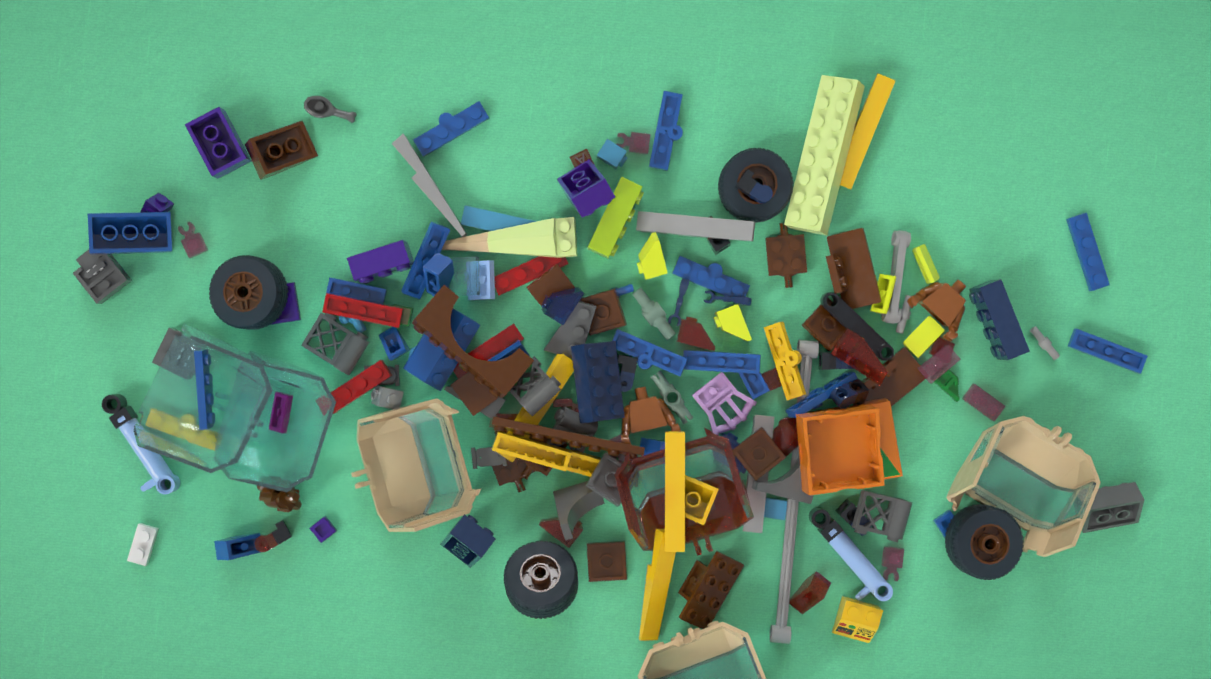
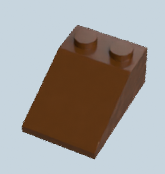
[245,121,318,180]

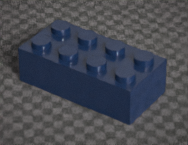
[969,279,1030,360]
[571,341,625,423]
[440,514,496,568]

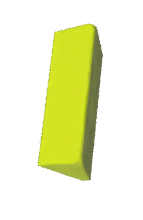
[912,244,940,284]
[870,274,896,314]
[903,315,945,358]

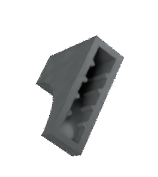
[752,456,814,504]
[553,481,605,540]

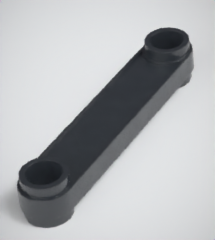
[820,292,894,361]

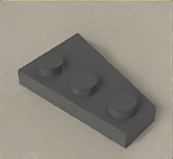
[544,300,596,359]

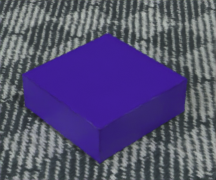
[309,516,337,543]

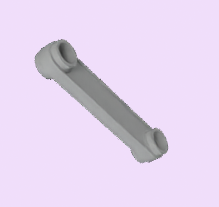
[882,230,911,324]

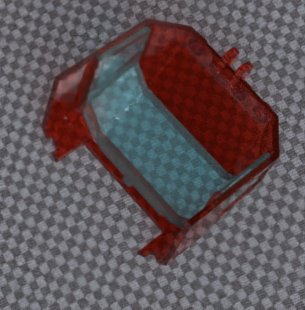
[615,428,754,556]

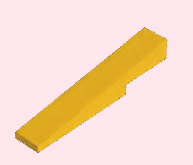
[840,73,896,189]
[497,354,574,462]
[492,431,601,477]
[665,431,685,552]
[639,529,676,641]

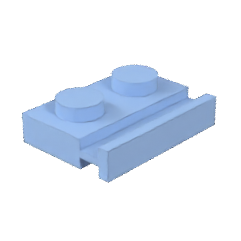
[467,260,495,300]

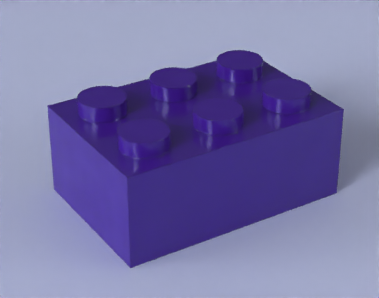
[184,107,252,179]
[557,159,615,218]
[347,240,414,284]

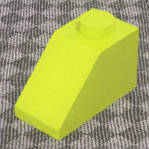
[636,232,668,280]
[713,304,752,341]

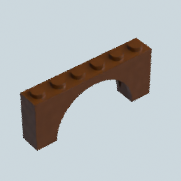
[412,285,534,398]

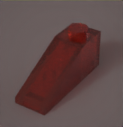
[831,329,888,385]

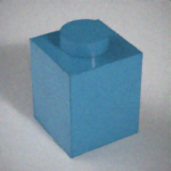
[597,139,627,169]

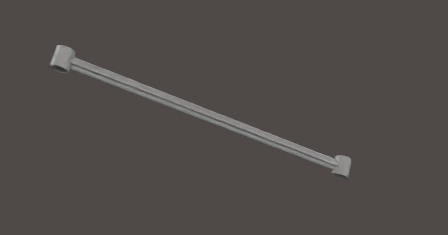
[770,340,819,644]

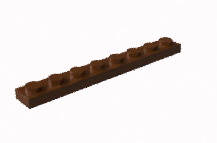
[489,416,645,460]

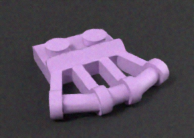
[692,372,757,437]

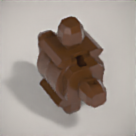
[256,478,302,513]

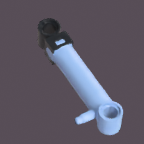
[102,394,180,494]
[809,507,893,601]

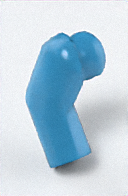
[339,316,367,333]

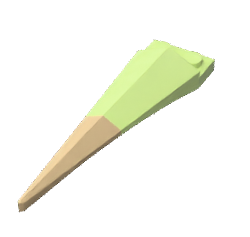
[442,217,577,258]

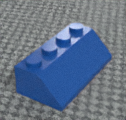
[87,212,172,254]
[403,308,480,391]

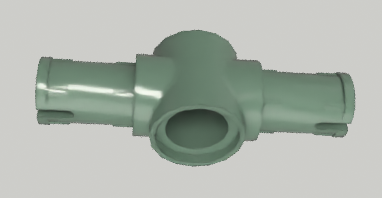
[632,288,676,340]
[651,370,693,424]

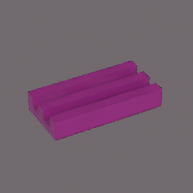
[269,392,293,434]

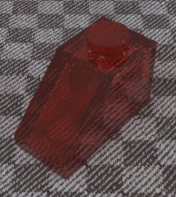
[676,316,715,351]
[772,417,798,457]
[539,517,583,548]
[789,571,831,615]

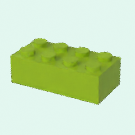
[588,176,644,259]

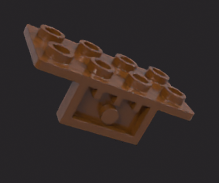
[826,228,882,309]
[853,347,928,406]
[678,551,744,629]

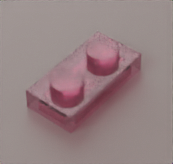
[917,344,961,384]
[962,384,1005,422]

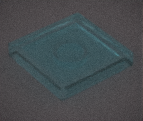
[448,257,480,296]

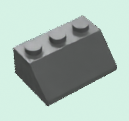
[1077,482,1144,533]

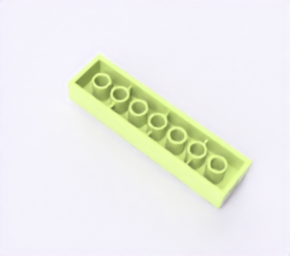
[784,75,865,236]

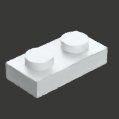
[127,523,159,566]

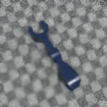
[668,278,689,326]
[703,291,752,306]

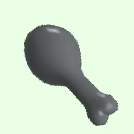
[304,96,357,123]

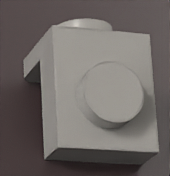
[371,386,403,409]

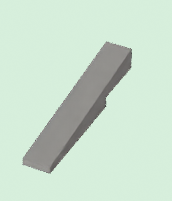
[392,134,467,237]
[636,211,755,242]
[743,415,774,533]

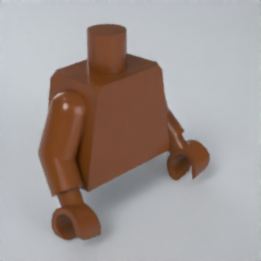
[907,279,966,342]
[621,386,681,445]

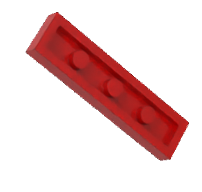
[494,256,568,296]
[322,293,403,328]
[453,323,524,379]
[318,360,393,417]

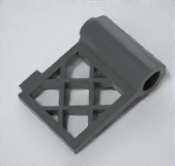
[301,313,370,375]
[509,356,561,417]
[547,407,598,473]
[852,490,913,542]

